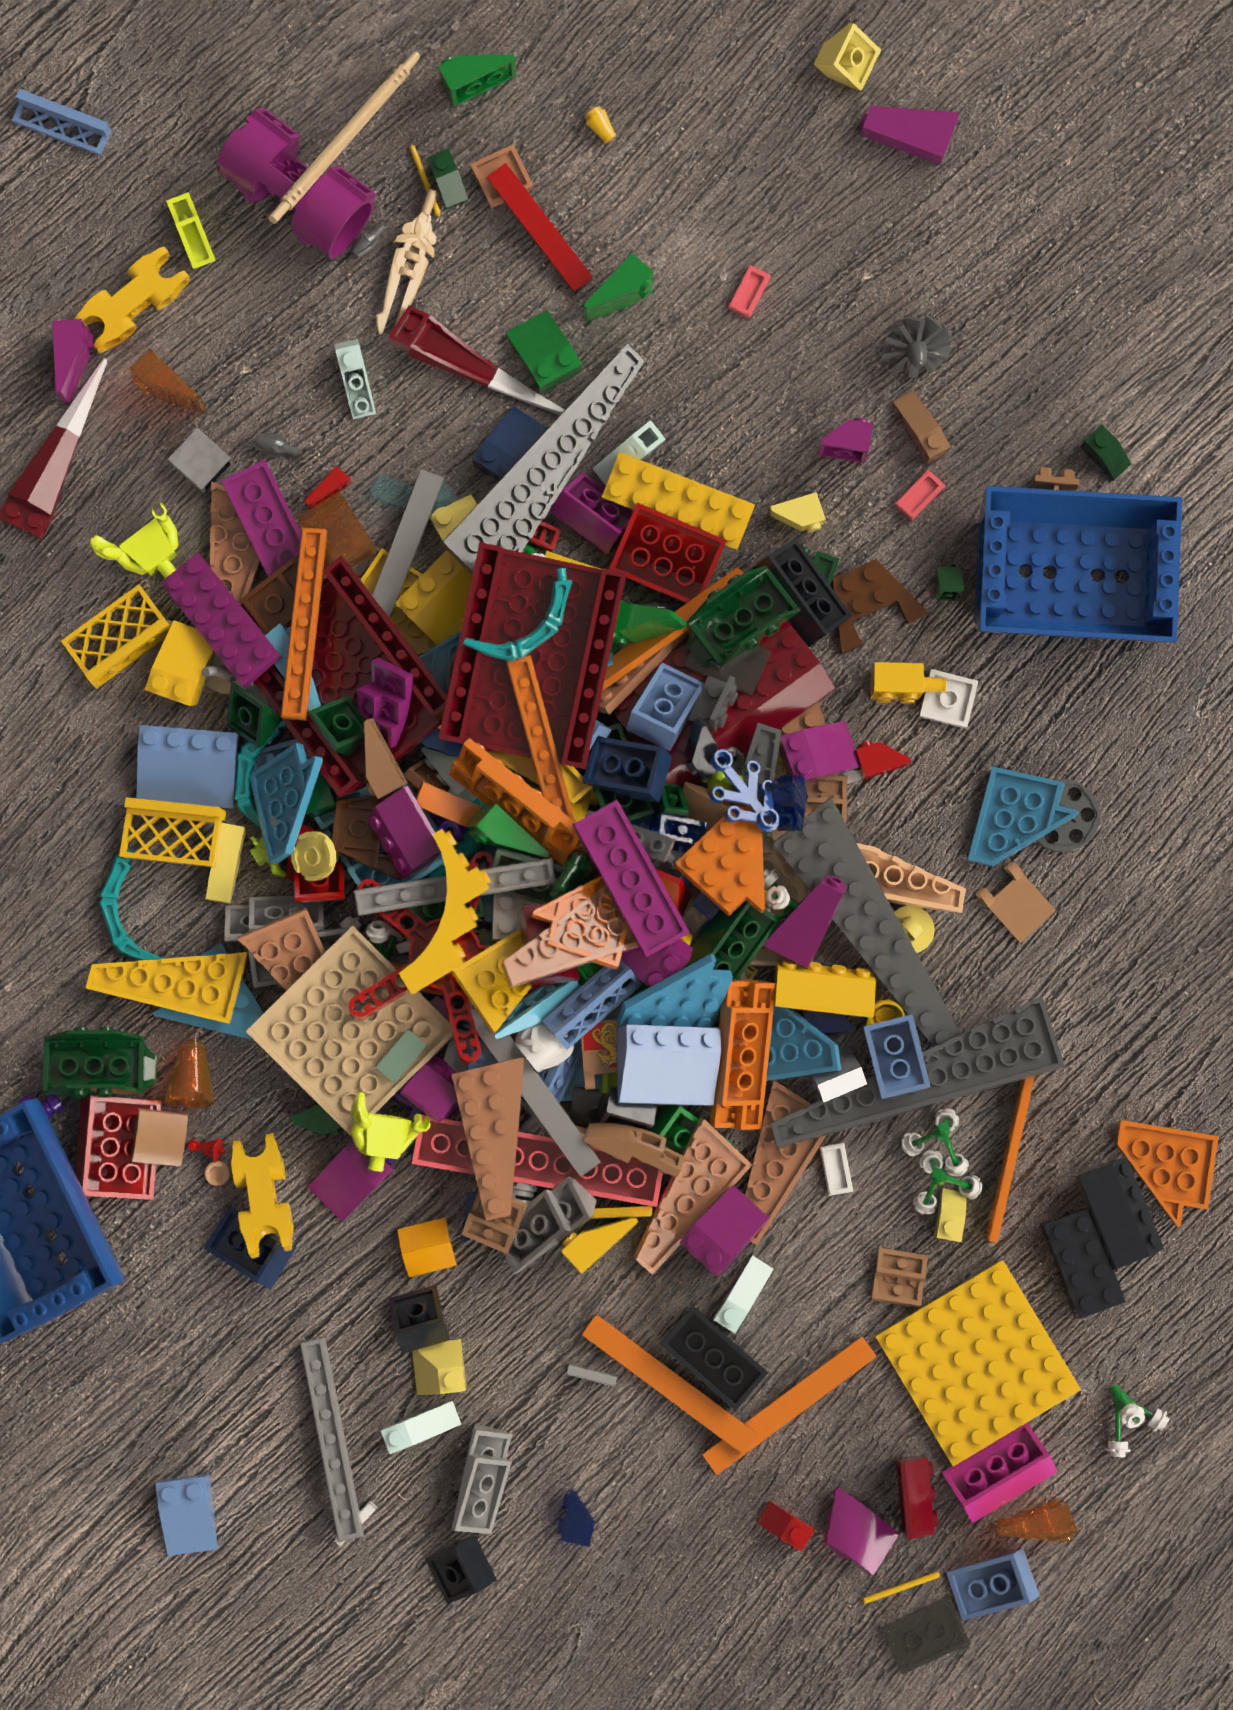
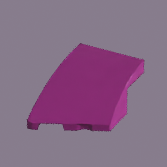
[357,657,413,748]
[824,1487,899,1576]

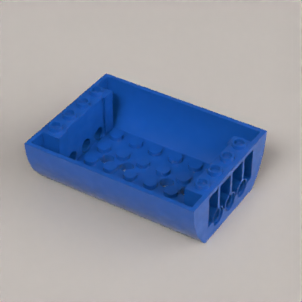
[974,486,1182,643]
[0,1099,126,1344]

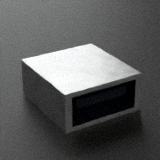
[168,428,234,494]
[810,1047,867,1102]

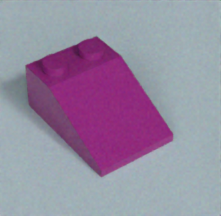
[52,319,94,404]
[779,721,861,788]
[621,938,693,988]
[308,1139,395,1222]
[679,1185,770,1276]

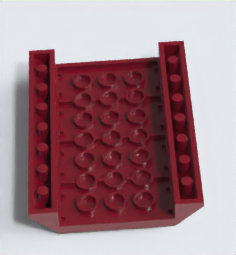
[439,542,627,769]
[254,555,447,797]
[612,621,835,788]

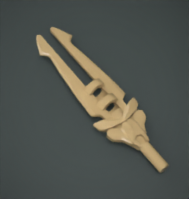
[376,189,437,334]

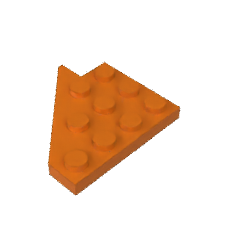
[675,803,765,916]
[530,877,628,969]
[1116,1120,1219,1227]

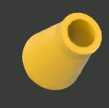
[584,106,616,144]

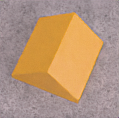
[397,1217,457,1278]

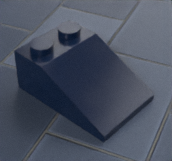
[472,406,548,481]
[582,737,672,803]
[204,1206,297,1290]

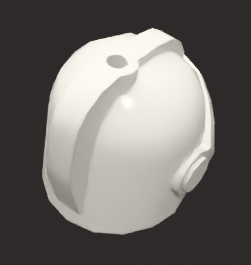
[515,1023,574,1073]

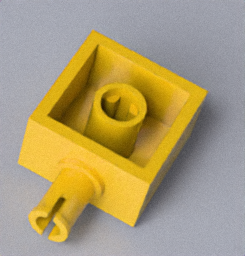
[870,662,946,704]

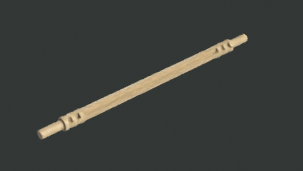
[268,51,420,224]

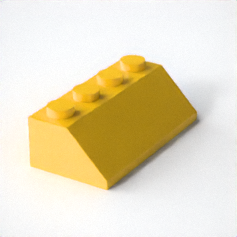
[773,959,876,1018]

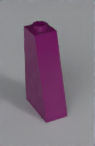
[859,106,960,165]
[764,875,848,968]

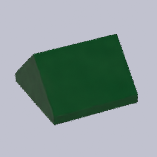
[226,683,282,748]
[308,695,366,757]

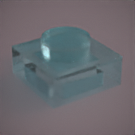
[433,480,457,510]

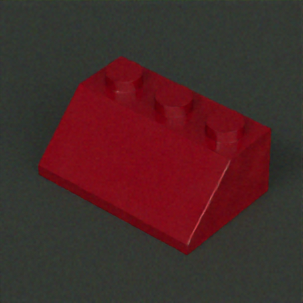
[517,904,580,987]
[896,1455,938,1540]

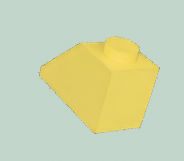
[769,492,825,533]
[934,1188,967,1242]

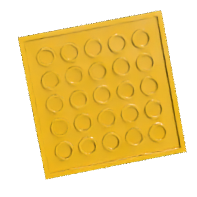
[875,1260,1081,1467]

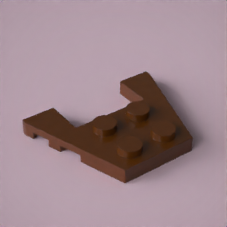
[832,559,928,655]
[332,786,414,881]

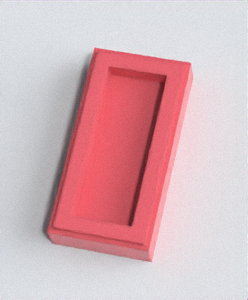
[728,265,771,319]
[895,470,945,521]

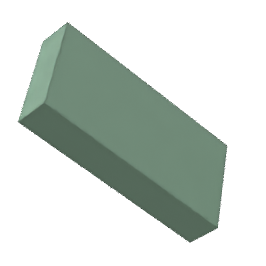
[375,1029,427,1083]

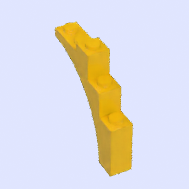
[399,829,492,995]

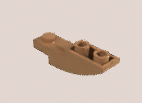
[583,1123,685,1178]

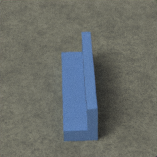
[12,89,111,156]
[542,959,642,1050]
[534,1014,592,1103]

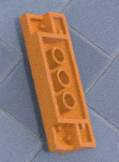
[449,738,582,866]
[709,978,776,1130]

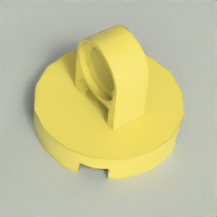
[291,831,339,881]
[894,906,935,953]

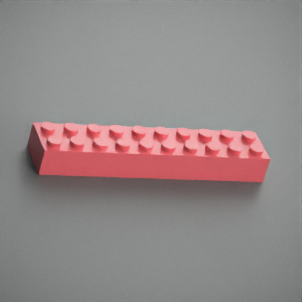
[412,1115,663,1207]

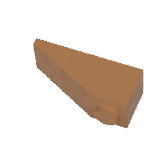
[892,391,951,465]
[364,718,408,799]

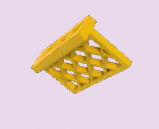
[61,584,171,689]
[119,797,226,868]

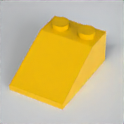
[145,620,214,706]

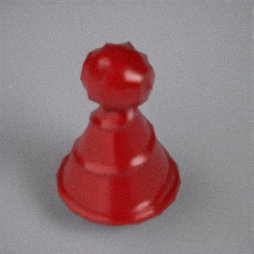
[187,1138,226,1162]

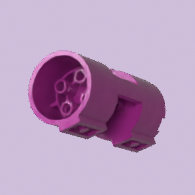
[216,108,377,259]

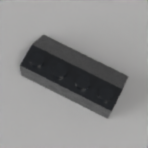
[751,538,852,647]
[1076,1156,1164,1270]

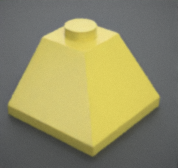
[814,23,881,91]
[412,1339,467,1395]

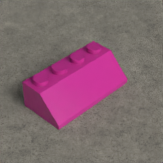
[942,1422,1058,1523]

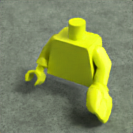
[89,503,179,579]
[350,1092,430,1172]

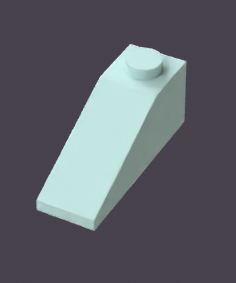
[713,1255,773,1333]
[381,1401,461,1454]

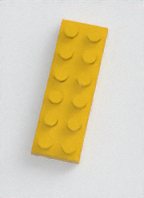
[602,452,755,551]

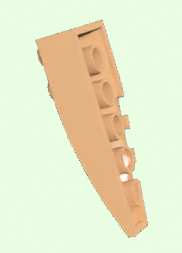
[857,843,966,913]

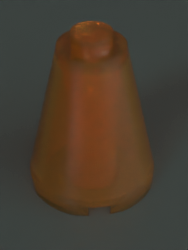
[164,1039,215,1109]

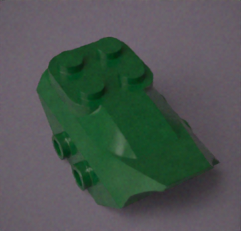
[686,566,801,667]
[42,1027,157,1098]

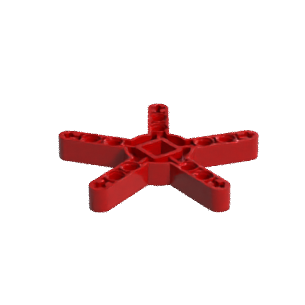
[349,852,494,1064]

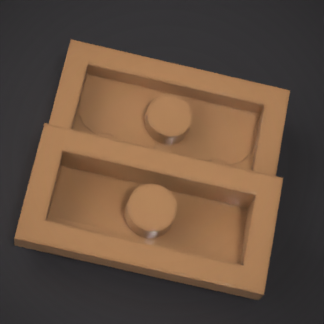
[797,776,848,823]
[672,782,731,837]
[131,1108,188,1167]
[462,1191,528,1254]
[871,1248,928,1308]

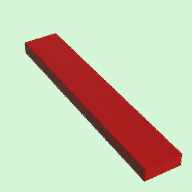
[487,163,593,293]

